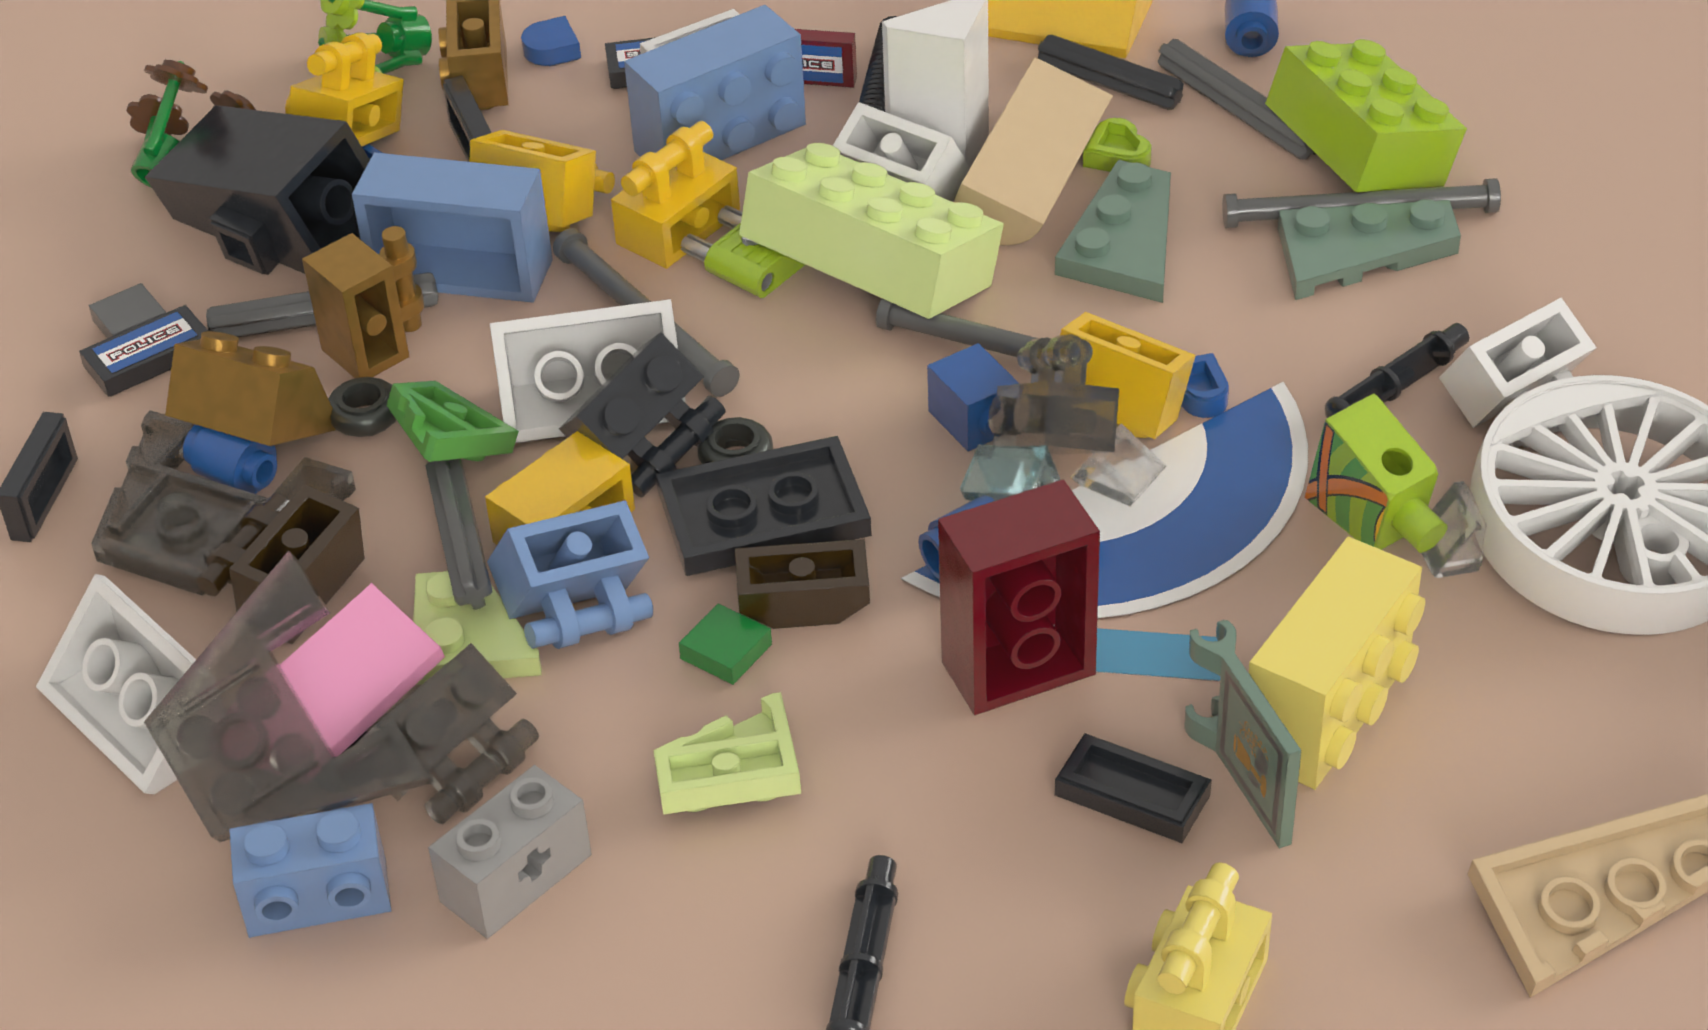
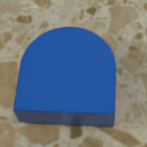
[521,16,581,66]

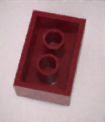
[938,479,1100,715]

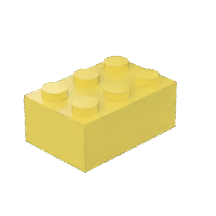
[1249,536,1425,790]

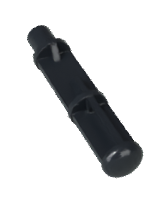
[1325,323,1470,418]
[826,855,898,1030]

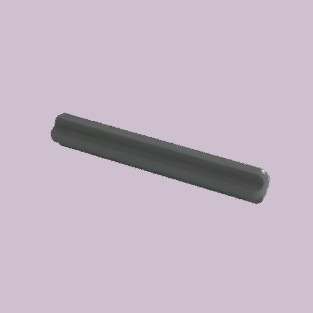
[1158,39,1316,160]
[206,272,438,338]
[425,459,493,610]

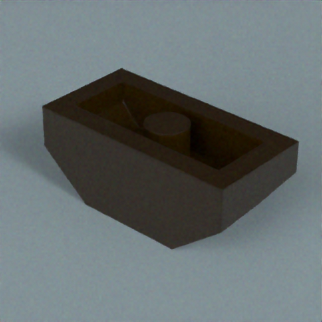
[735,539,870,629]

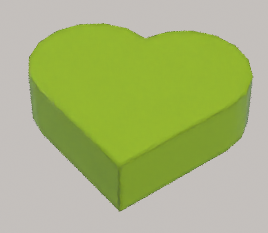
[1083,118,1152,172]

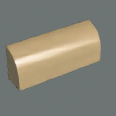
[954,57,1113,245]

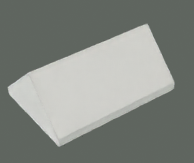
[882,0,989,167]
[490,299,686,443]
[36,574,227,795]

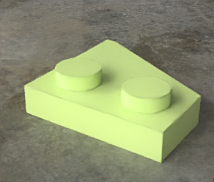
[653,692,801,815]

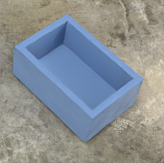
[624,5,806,160]
[352,152,553,303]

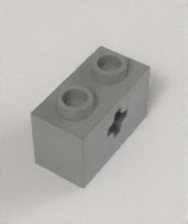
[428,765,592,939]

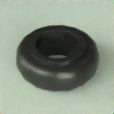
[328,377,396,437]
[697,417,773,464]

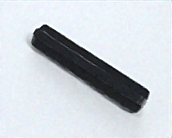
[1038,35,1184,110]

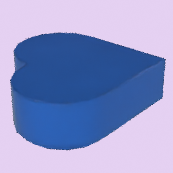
[1181,353,1229,418]

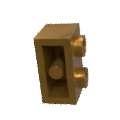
[438,0,509,110]

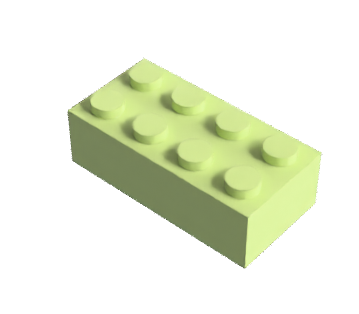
[739,143,1004,319]

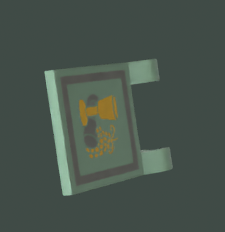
[1184,620,1301,849]

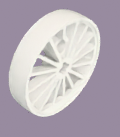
[1469,375,1708,635]

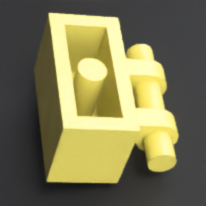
[1124,862,1272,1030]

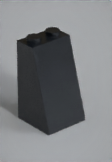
[145,105,370,274]

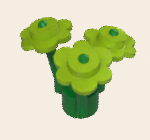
[318,0,432,74]

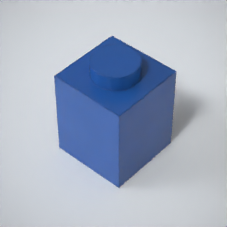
[927,343,1019,452]

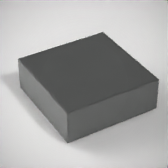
[89,283,166,338]

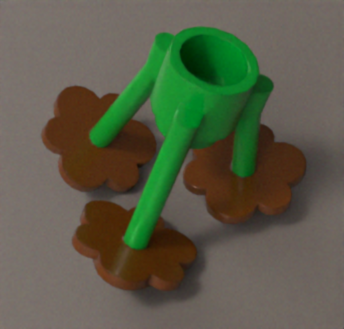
[126,60,256,188]

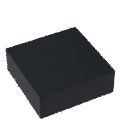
[209,205,280,275]

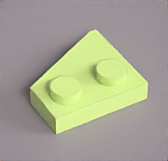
[413,571,542,685]

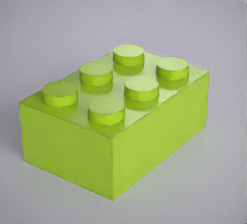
[1265,39,1467,192]

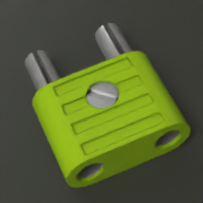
[681,205,806,298]

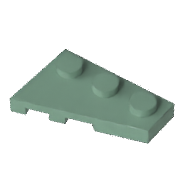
[1055,160,1171,303]
[1278,200,1461,300]

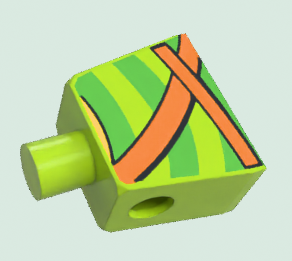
[1304,393,1448,553]

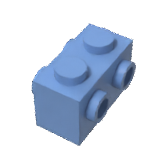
[229,803,392,938]

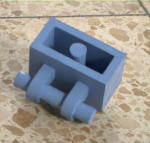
[487,500,653,649]

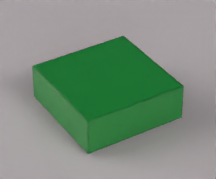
[679,603,772,685]

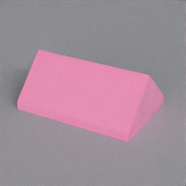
[215,583,445,786]

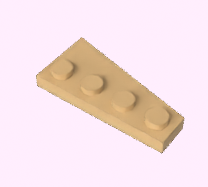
[1467,794,1708,998]

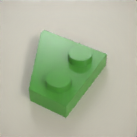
[387,380,519,462]

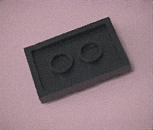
[656,436,872,576]

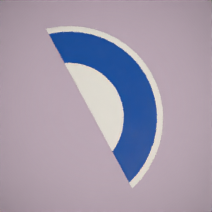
[901,382,1308,618]

